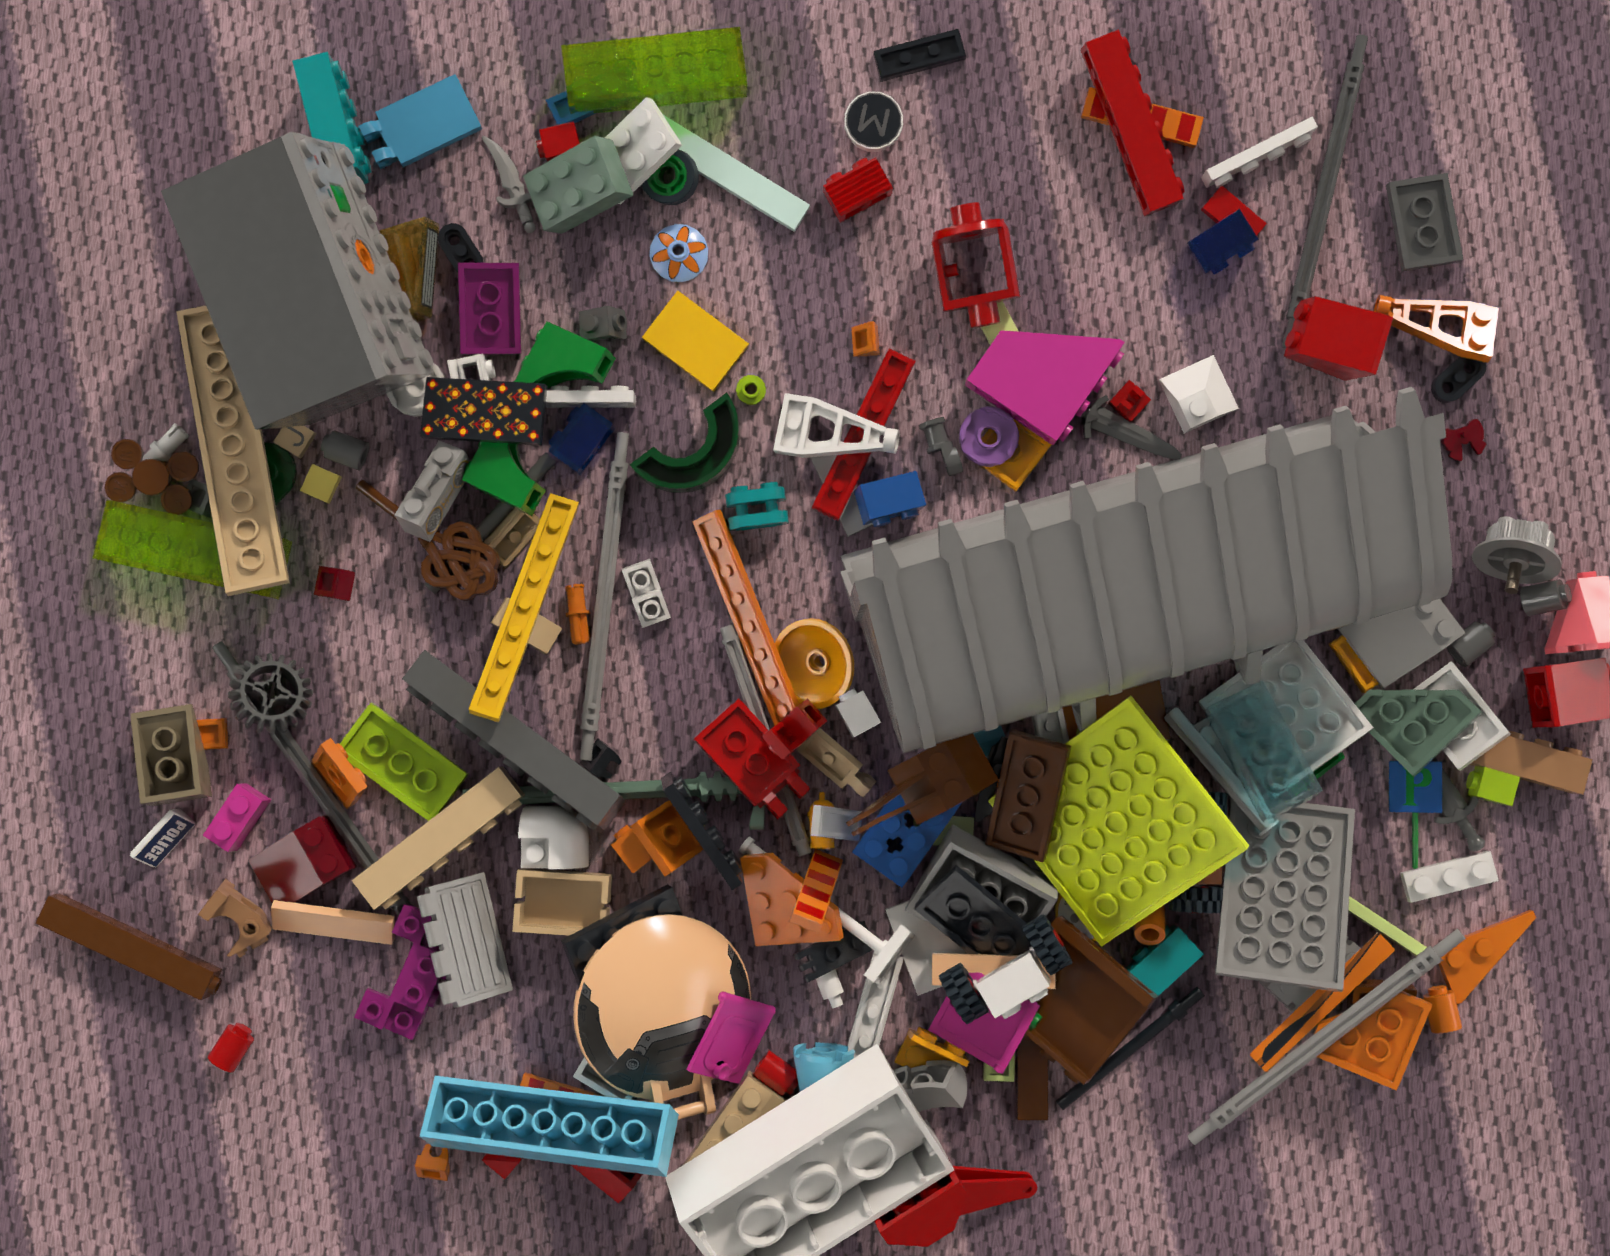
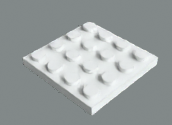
[1198,640,1374,800]

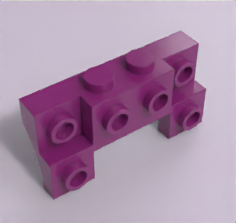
[354,903,446,1040]

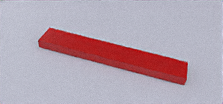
[811,348,916,521]

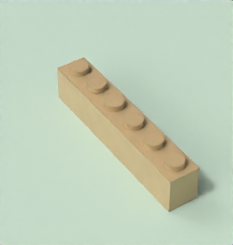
[352,767,525,910]

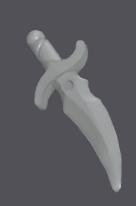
[482,136,536,233]

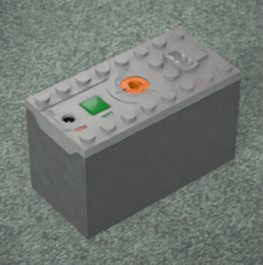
[161,132,434,430]

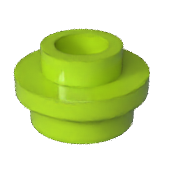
[736,375,766,405]

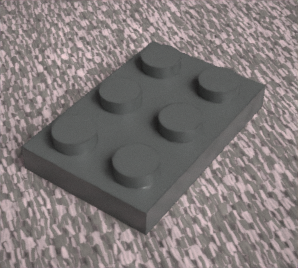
[1386,173,1464,272]

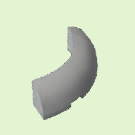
[893,1060,967,1112]

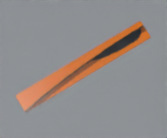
[1250,933,1395,1072]

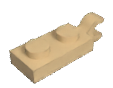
[797,728,876,797]

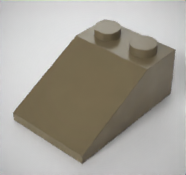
[130,704,212,806]

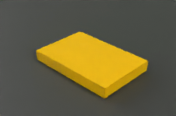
[642,290,749,392]

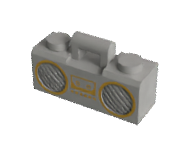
[394,441,470,542]

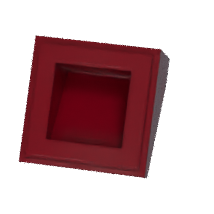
[314,566,355,601]

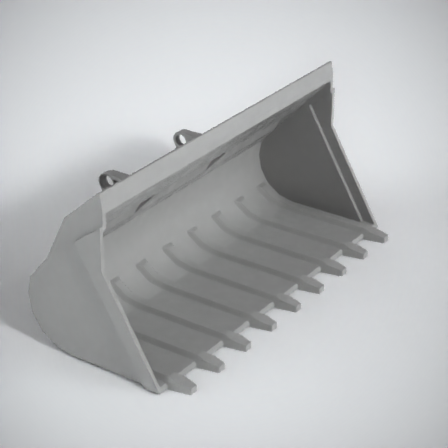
[840,387,1452,754]

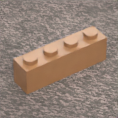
[1469,731,1593,795]

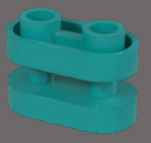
[725,482,789,531]

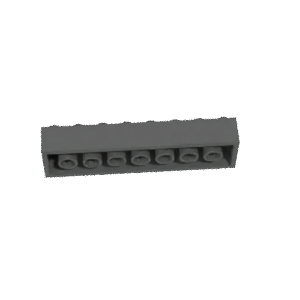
[402,650,627,831]

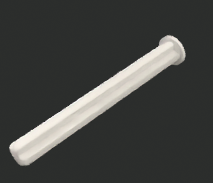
[1164,707,1279,837]

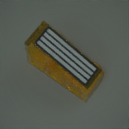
[379,216,439,322]

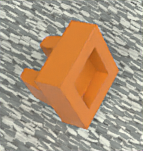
[415,1144,450,1181]

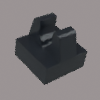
[580,738,622,778]

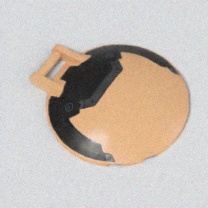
[573,914,751,1120]

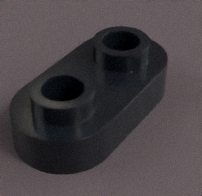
[438,223,485,273]
[1431,356,1487,403]

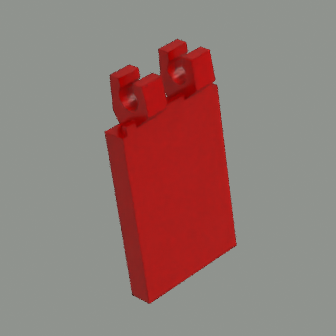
[694,698,810,820]

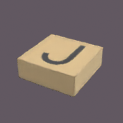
[273,426,317,459]

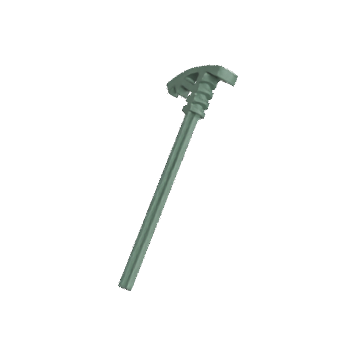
[463,771,765,830]

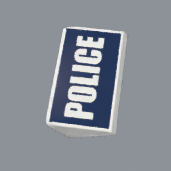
[130,809,195,867]

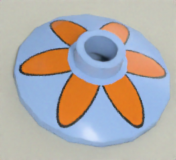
[650,224,708,282]

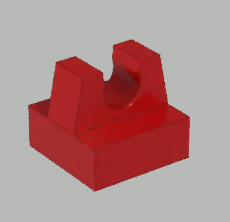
[1108,380,1151,422]

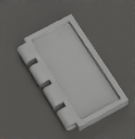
[417,872,513,1008]

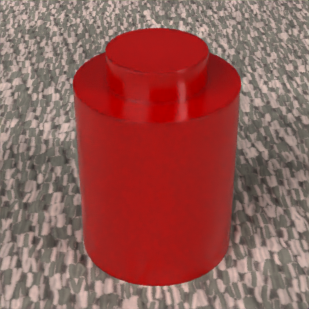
[207,1022,254,1073]
[752,1050,798,1097]

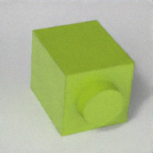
[1466,766,1520,806]

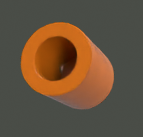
[1134,905,1166,945]
[1423,985,1462,1034]

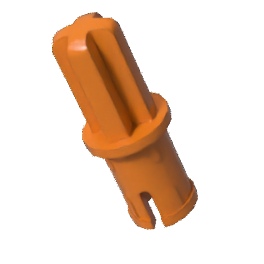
[565,584,590,645]

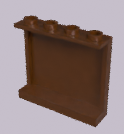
[1023,916,1159,1085]

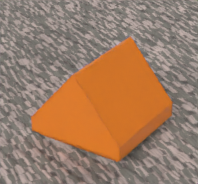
[851,321,880,357]

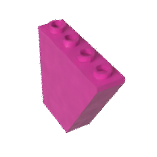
[965,330,1125,445]

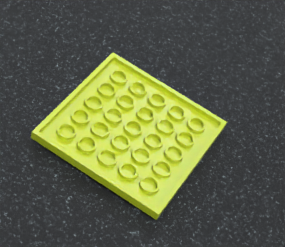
[988,695,1249,947]

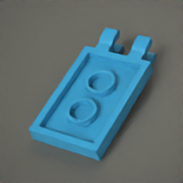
[359,74,482,169]

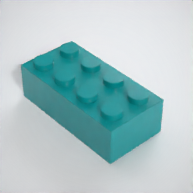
[292,52,372,184]

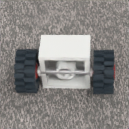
[939,914,1072,1024]

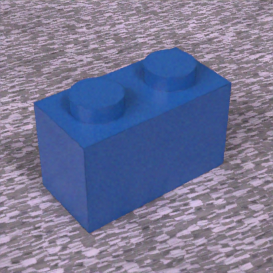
[853,471,926,527]

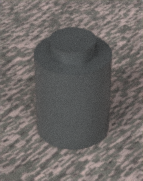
[320,430,370,471]
[1520,579,1572,616]
[1446,621,1495,667]

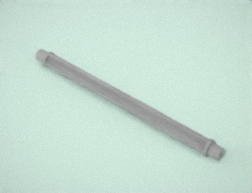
[720,625,812,857]

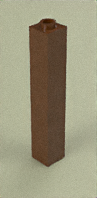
[35,893,222,1000]

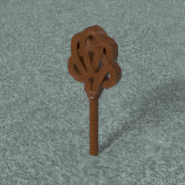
[356,480,500,601]

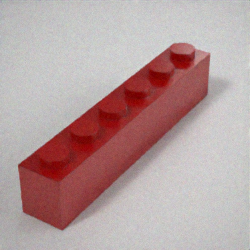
[1080,29,1185,216]

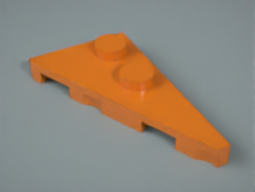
[1438,910,1536,1005]

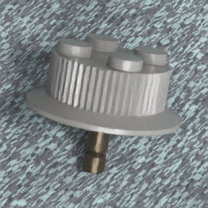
[1472,516,1562,594]

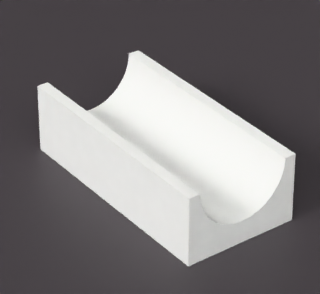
[665,1044,954,1256]

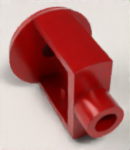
[931,202,1021,328]

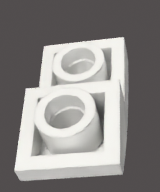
[622,559,671,628]

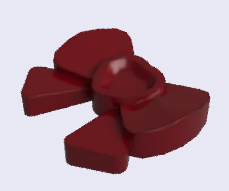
[1440,419,1487,461]

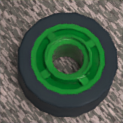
[642,149,699,205]

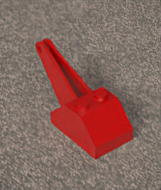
[874,1156,1038,1247]

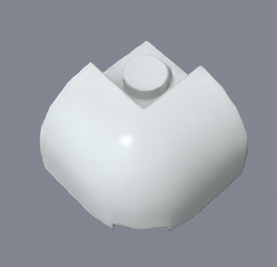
[518,805,589,869]

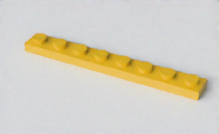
[469,493,579,722]

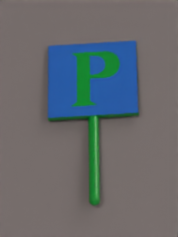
[1389,761,1442,869]

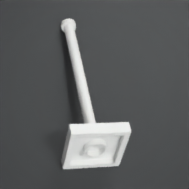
[739,836,915,984]

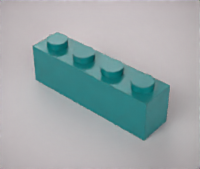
[1126,924,1204,996]

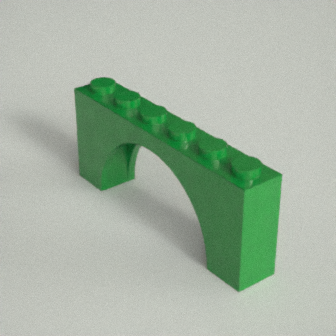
[462,321,616,516]

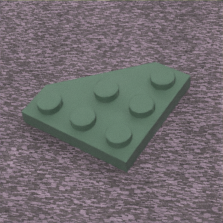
[1355,690,1483,777]

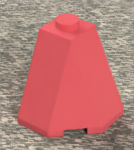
[1545,571,1610,655]

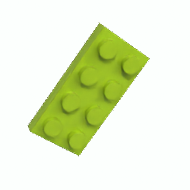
[340,703,469,821]

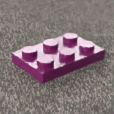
[458,263,522,354]

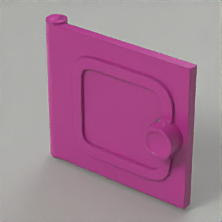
[928,972,1040,1074]
[686,991,776,1084]

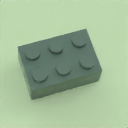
[523,135,633,234]

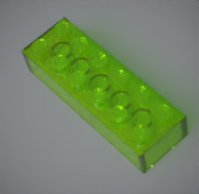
[561,27,747,114]
[93,500,293,600]

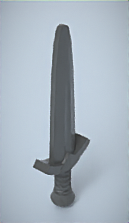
[1081,395,1182,460]
[1432,757,1485,851]

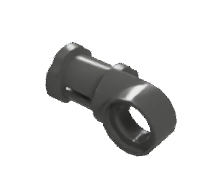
[918,417,963,477]

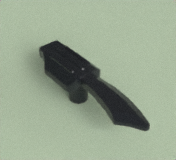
[975,736,1008,822]

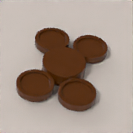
[105,439,199,515]

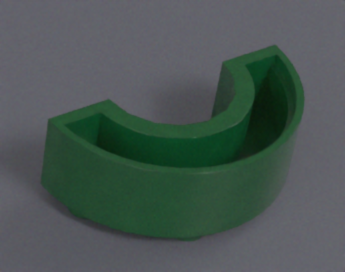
[629,392,740,493]

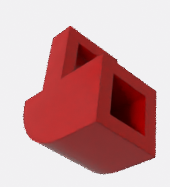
[762,698,827,760]

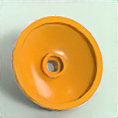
[775,618,854,709]

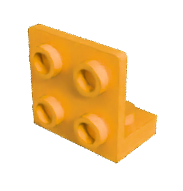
[894,1026,970,1068]

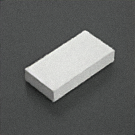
[810,805,862,841]

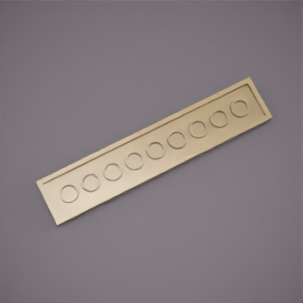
[176,306,290,596]

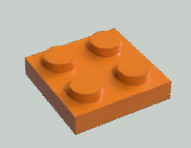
[311,738,368,809]
[630,800,704,877]

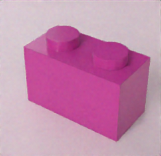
[203,783,271,852]

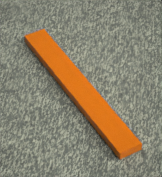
[692,509,799,726]

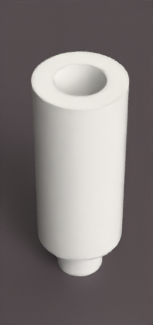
[816,969,844,1008]

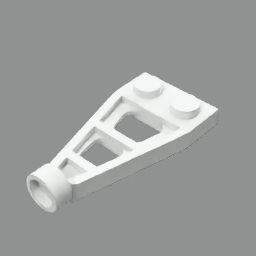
[773,393,900,458]

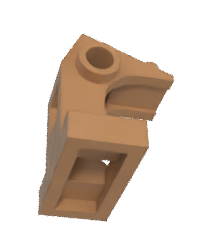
[198,878,272,958]

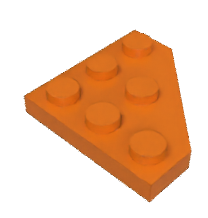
[740,853,844,946]
[1313,991,1432,1091]

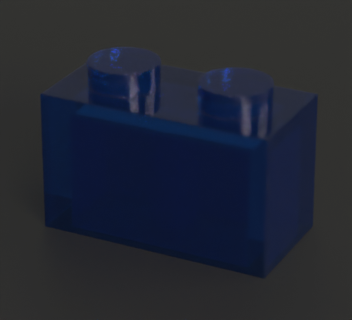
[1186,209,1259,275]
[548,403,616,476]

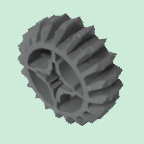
[228,653,313,735]

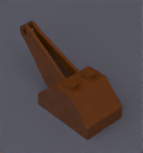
[846,734,999,837]

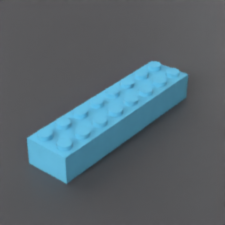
[419,1076,679,1177]

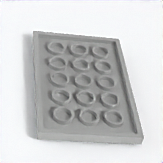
[1215,796,1355,992]

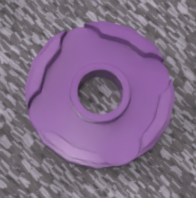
[959,406,1019,467]

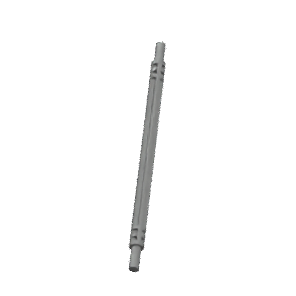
[580,432,629,761]
[1187,928,1466,1145]

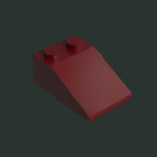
[248,815,357,903]

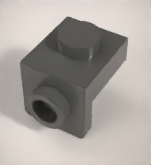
[579,306,627,342]

